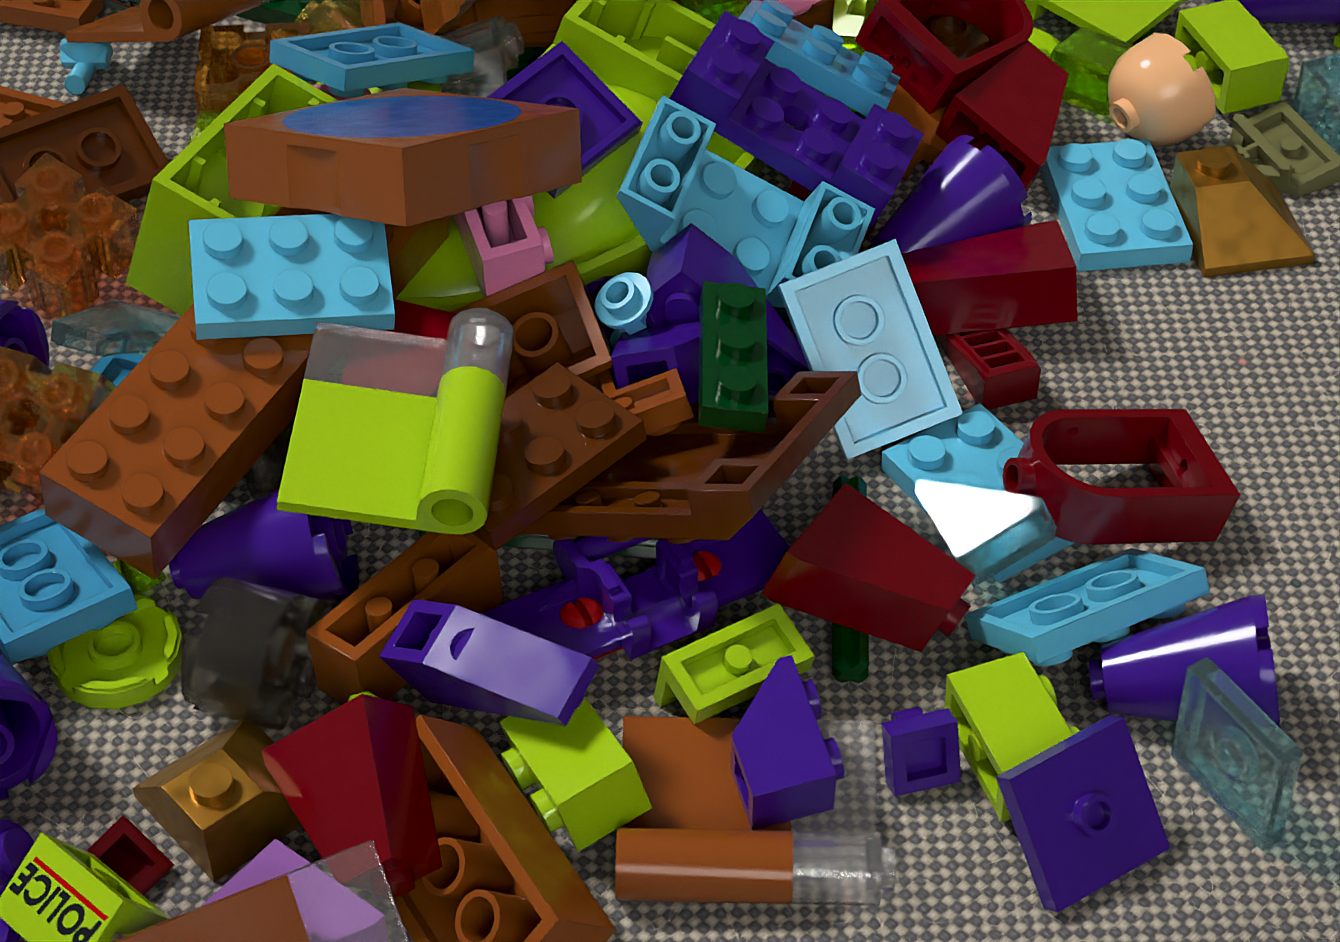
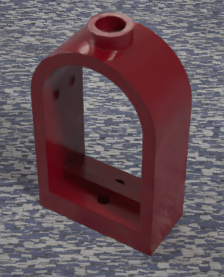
[854,0,1034,114]
[1002,409,1240,545]

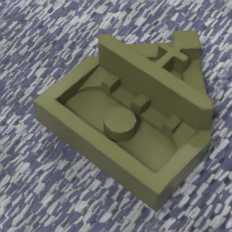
[1227,100,1340,197]

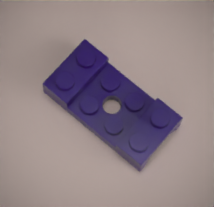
[669,11,924,228]

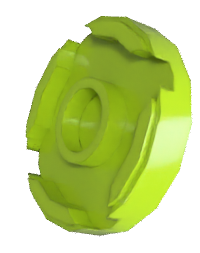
[47,594,185,709]

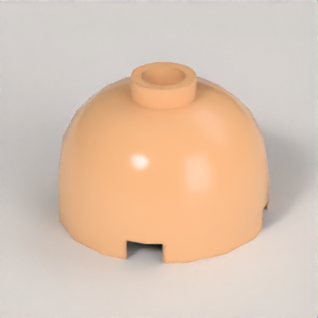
[1108,33,1216,147]

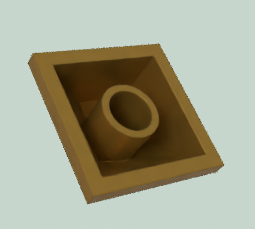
[1170,146,1315,278]
[132,716,302,883]

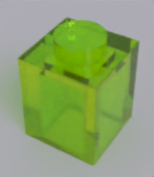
[1050,27,1134,116]

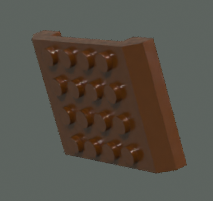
[515,371,862,544]

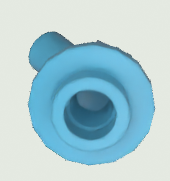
[59,38,113,95]
[595,272,653,348]

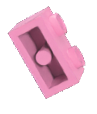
[453,195,554,297]

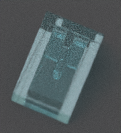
[914,479,1057,587]

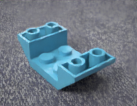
[616,95,875,308]

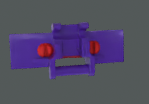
[481,509,790,660]

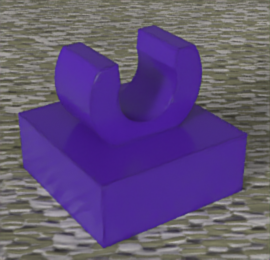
[881,707,961,797]

